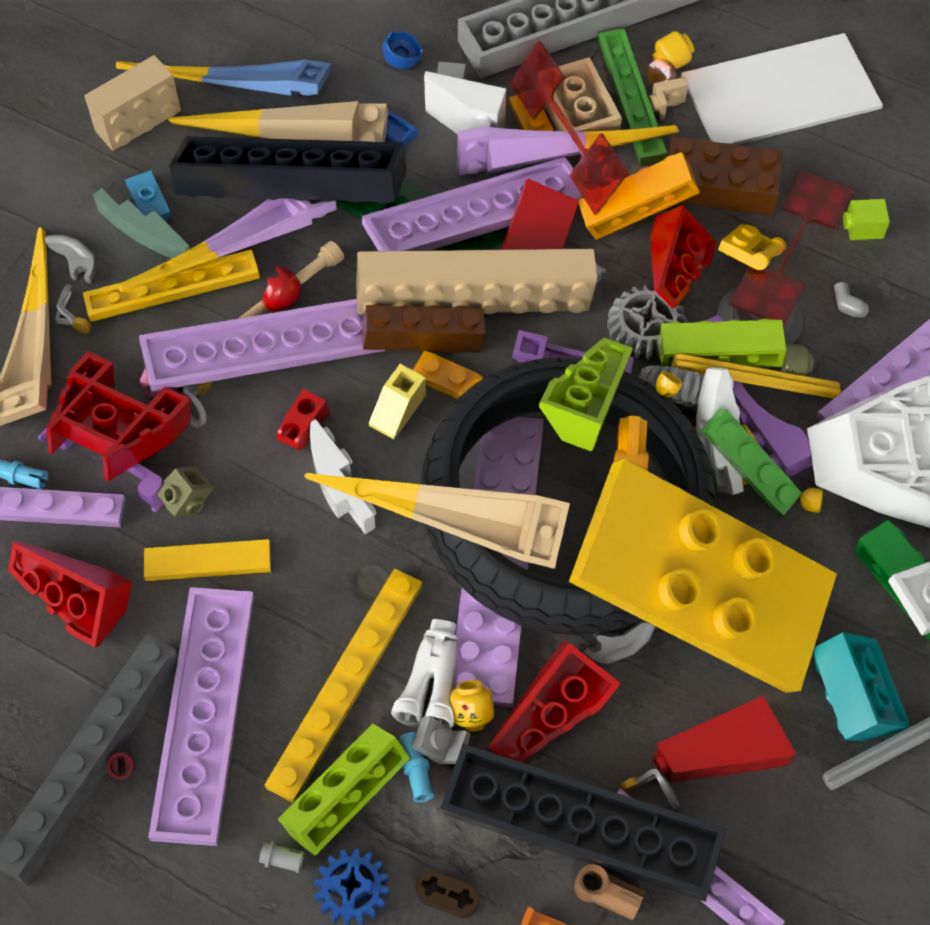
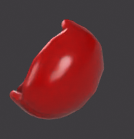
[262,266,301,312]

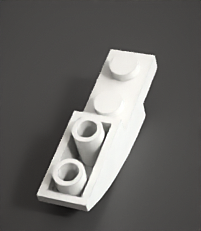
[696,367,744,495]
[310,419,377,535]

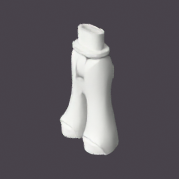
[391,619,458,729]

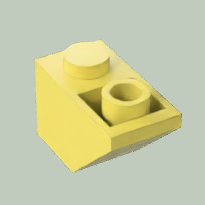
[369,364,426,440]

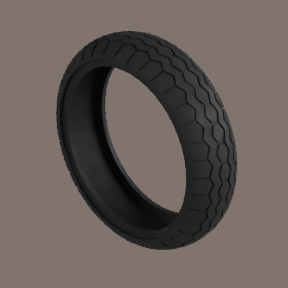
[421,357,716,635]

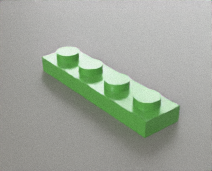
[701,408,802,516]

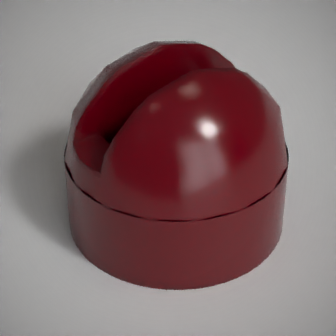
[106,752,135,780]

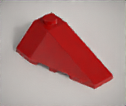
[650,205,717,308]
[8,541,132,647]
[487,640,621,762]

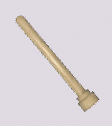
[238,241,344,319]

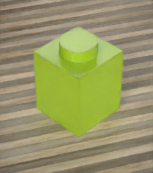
[843,199,890,240]

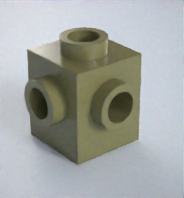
[157,466,214,516]

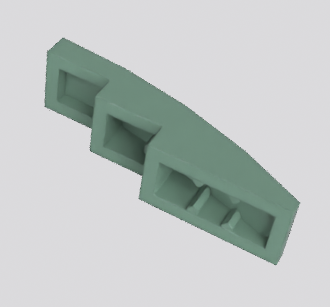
[93,188,190,259]

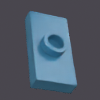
[125,170,171,220]

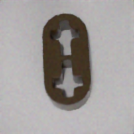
[416,871,479,918]

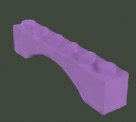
[706,315,813,478]

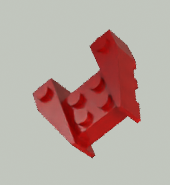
[46,351,191,482]

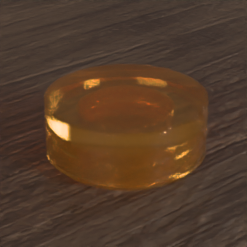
[647,59,676,86]

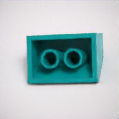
[813,632,911,742]

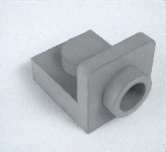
[412,717,471,765]

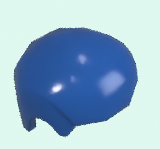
[382,31,423,70]

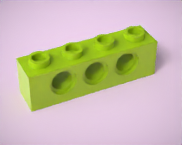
[278,724,410,856]

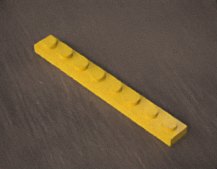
[265,568,422,803]

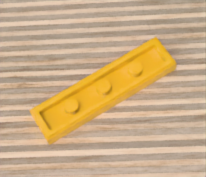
[144,539,271,581]

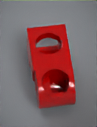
[276,389,330,451]

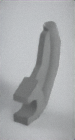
[45,234,96,283]
[579,620,656,664]

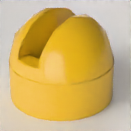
[655,371,683,398]
[800,488,823,513]

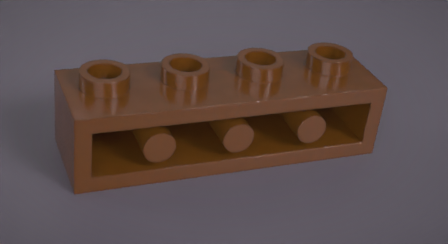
[362,304,486,352]

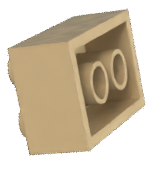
[84,55,181,151]
[538,57,622,132]

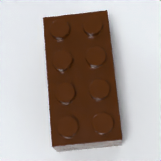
[668,136,783,216]

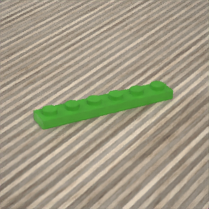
[598,28,667,165]

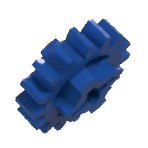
[314,849,389,925]

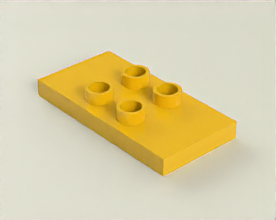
[569,459,837,693]

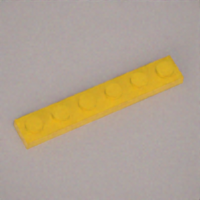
[83,249,260,322]

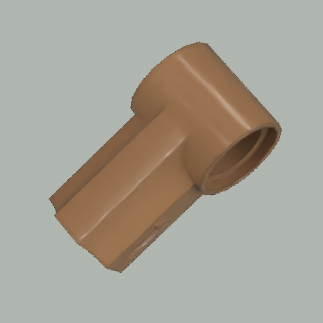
[574,864,645,921]

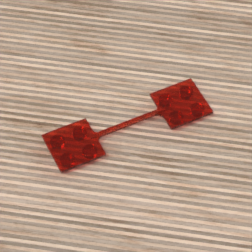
[509,41,629,215]
[729,170,854,327]

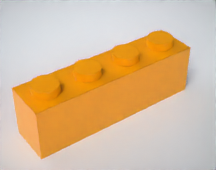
[578,152,700,240]

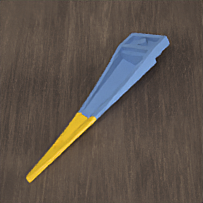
[116,59,331,97]

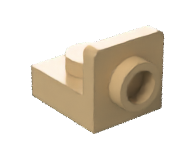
[649,77,688,121]

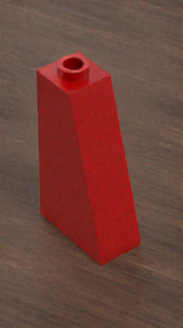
[653,696,796,783]

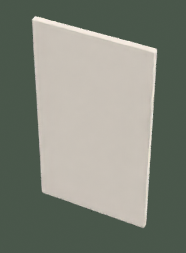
[681,33,883,145]

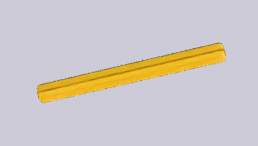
[672,353,841,399]

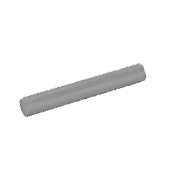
[822,717,930,790]

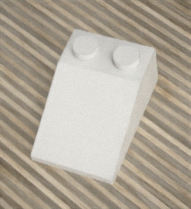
[424,71,506,134]

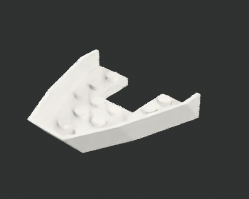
[807,376,930,528]

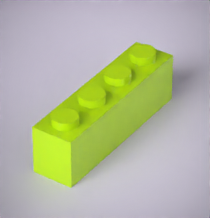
[659,319,786,368]

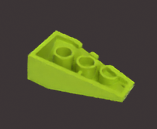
[539,338,633,452]

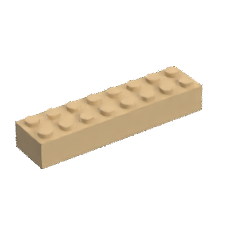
[356,249,597,314]

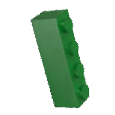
[853,520,930,641]

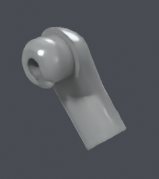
[834,282,869,318]

